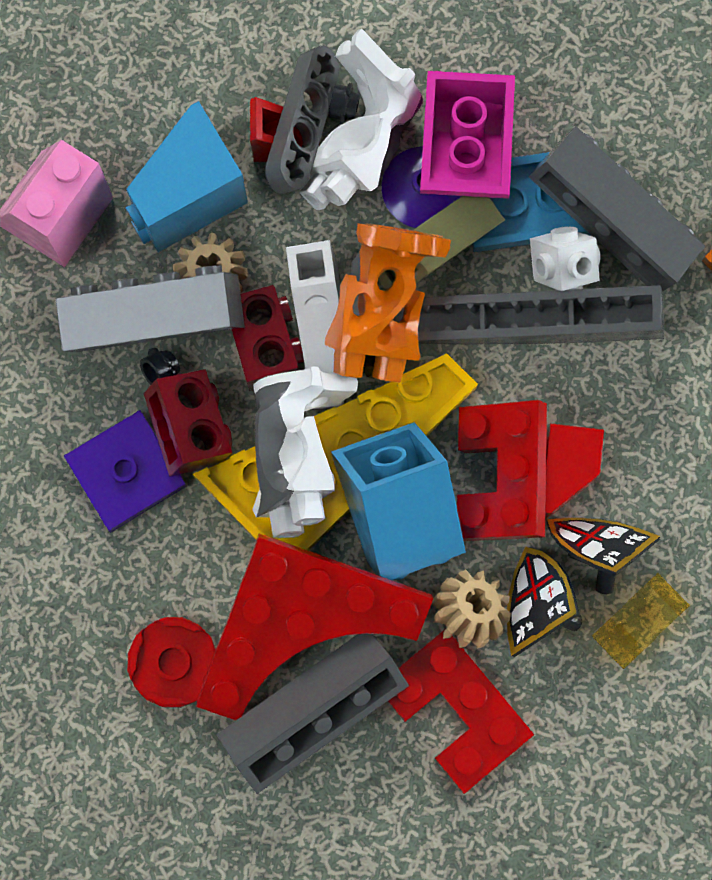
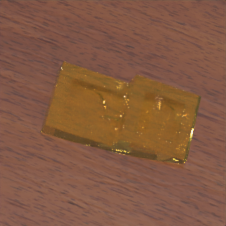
[592,572,690,669]

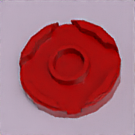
[127,617,216,708]

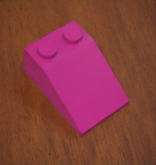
[420,71,515,199]

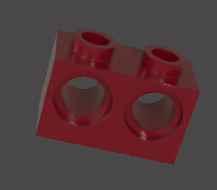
[232,285,304,392]
[143,369,233,477]

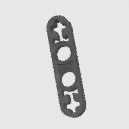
[265,46,339,194]

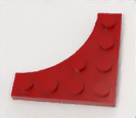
[196,533,433,720]

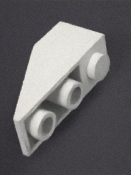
[286,240,340,374]

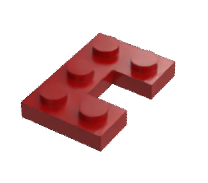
[457,400,547,541]
[388,628,535,794]

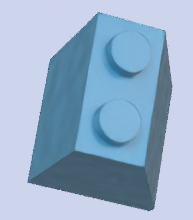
[125,101,248,252]
[331,422,466,580]

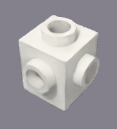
[530,227,601,291]

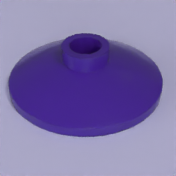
[382,146,462,228]

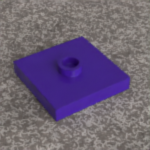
[64,410,187,533]

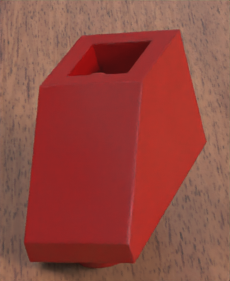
[545,423,604,519]

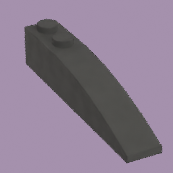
[394,285,664,345]

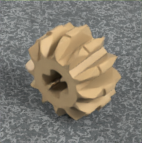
[173,233,248,294]
[432,569,512,649]

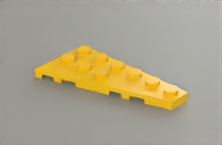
[193,353,478,551]

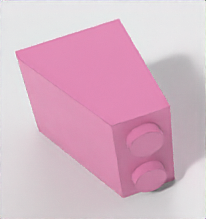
[0,140,113,267]

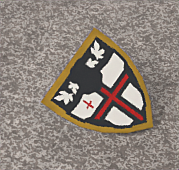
[547,518,660,595]
[507,546,582,657]

